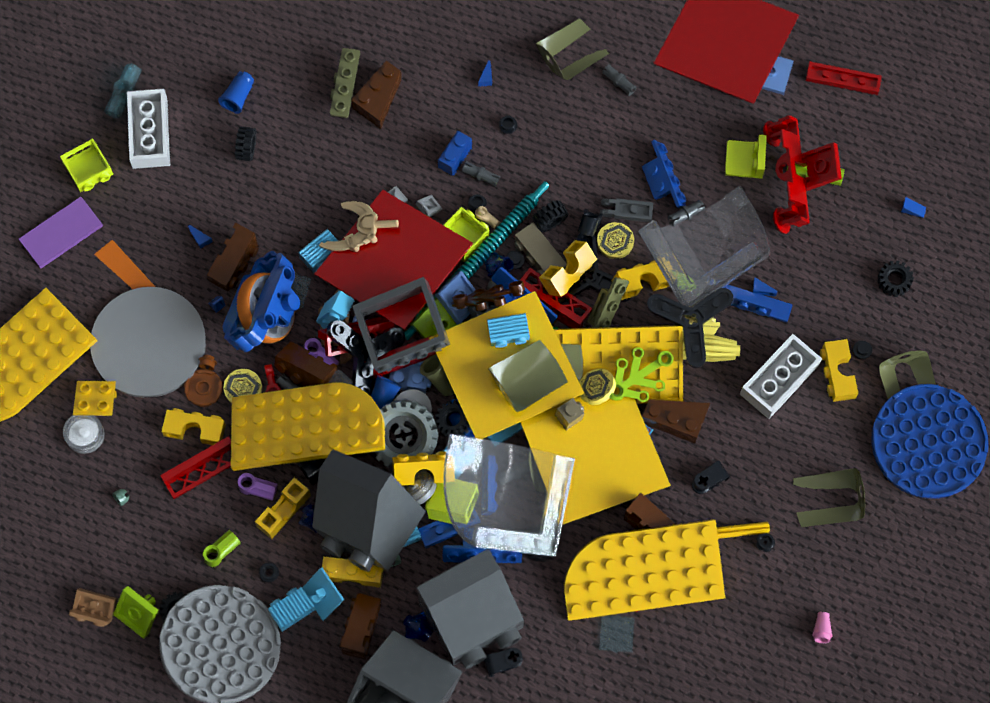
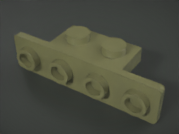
[330,48,360,118]
[587,277,629,328]

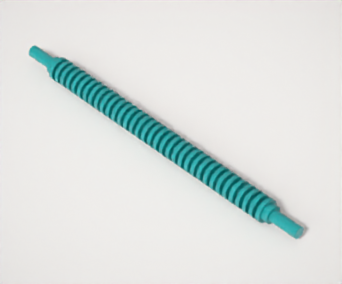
[405,181,549,340]

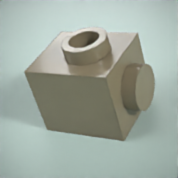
[555,398,585,430]

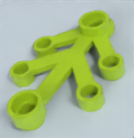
[609,347,674,402]

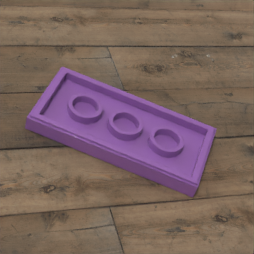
[19,197,103,268]

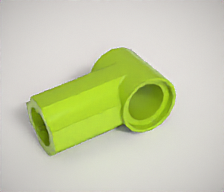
[203,530,241,567]

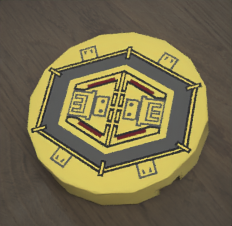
[597,222,634,259]
[579,368,616,405]
[223,369,262,403]

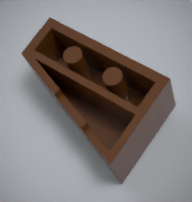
[351,60,401,129]
[207,222,259,292]
[274,341,338,387]
[642,399,710,444]
[624,492,677,530]
[339,593,382,660]

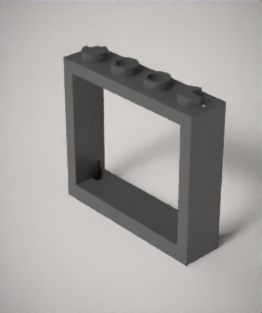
[352,277,450,373]

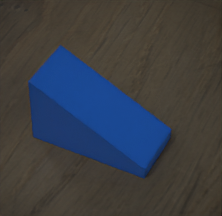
[478,61,492,86]
[901,197,926,218]
[188,225,213,249]
[752,277,777,297]
[208,296,225,313]

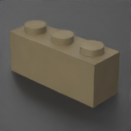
[514,222,567,275]

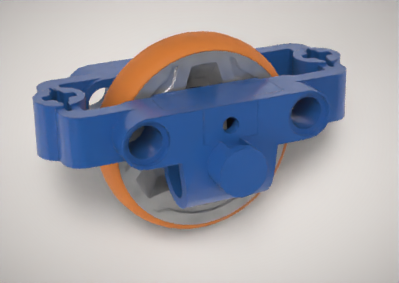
[223,251,300,352]

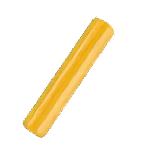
[717,522,770,539]

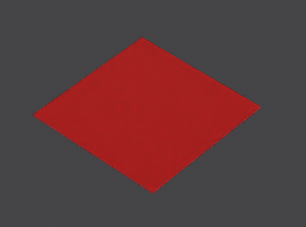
[654,0,799,104]
[314,190,473,330]

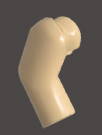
[475,206,500,229]

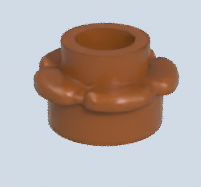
[198,355,217,370]

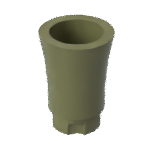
[420,355,454,396]

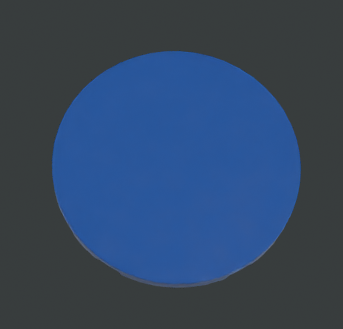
[871,384,988,499]

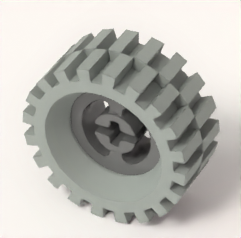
[372,399,439,467]

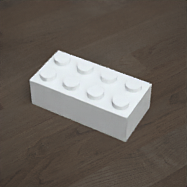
[127,89,170,169]
[740,334,822,419]

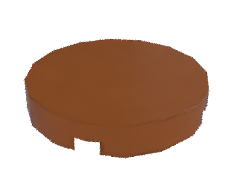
[184,369,223,407]

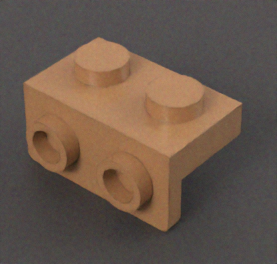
[69,588,117,627]

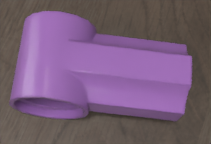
[304,338,339,365]
[238,473,278,501]

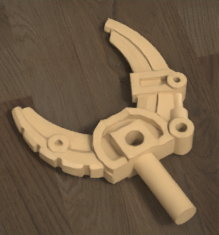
[319,201,399,252]

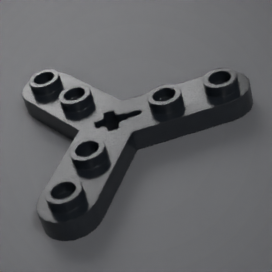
[548,233,630,304]
[647,288,733,368]
[327,320,405,396]

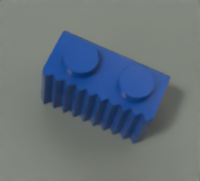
[438,131,472,176]

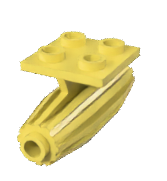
[683,317,740,362]

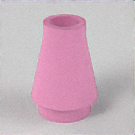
[812,612,832,643]

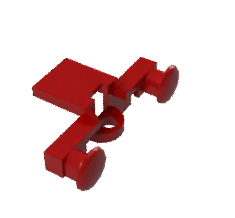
[763,115,842,234]

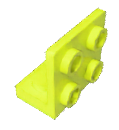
[725,135,767,178]

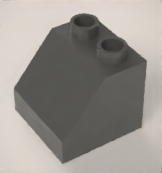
[312,449,426,572]
[417,548,524,669]
[347,630,463,703]

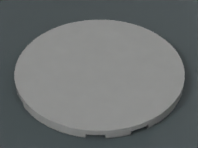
[90,287,206,398]
[159,585,281,703]

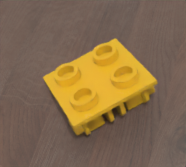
[73,381,117,416]

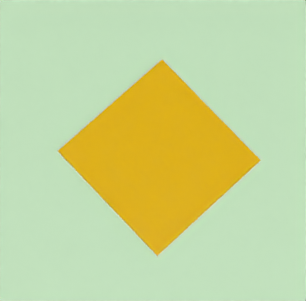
[429,291,584,441]
[520,380,671,525]

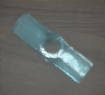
[105,63,142,119]

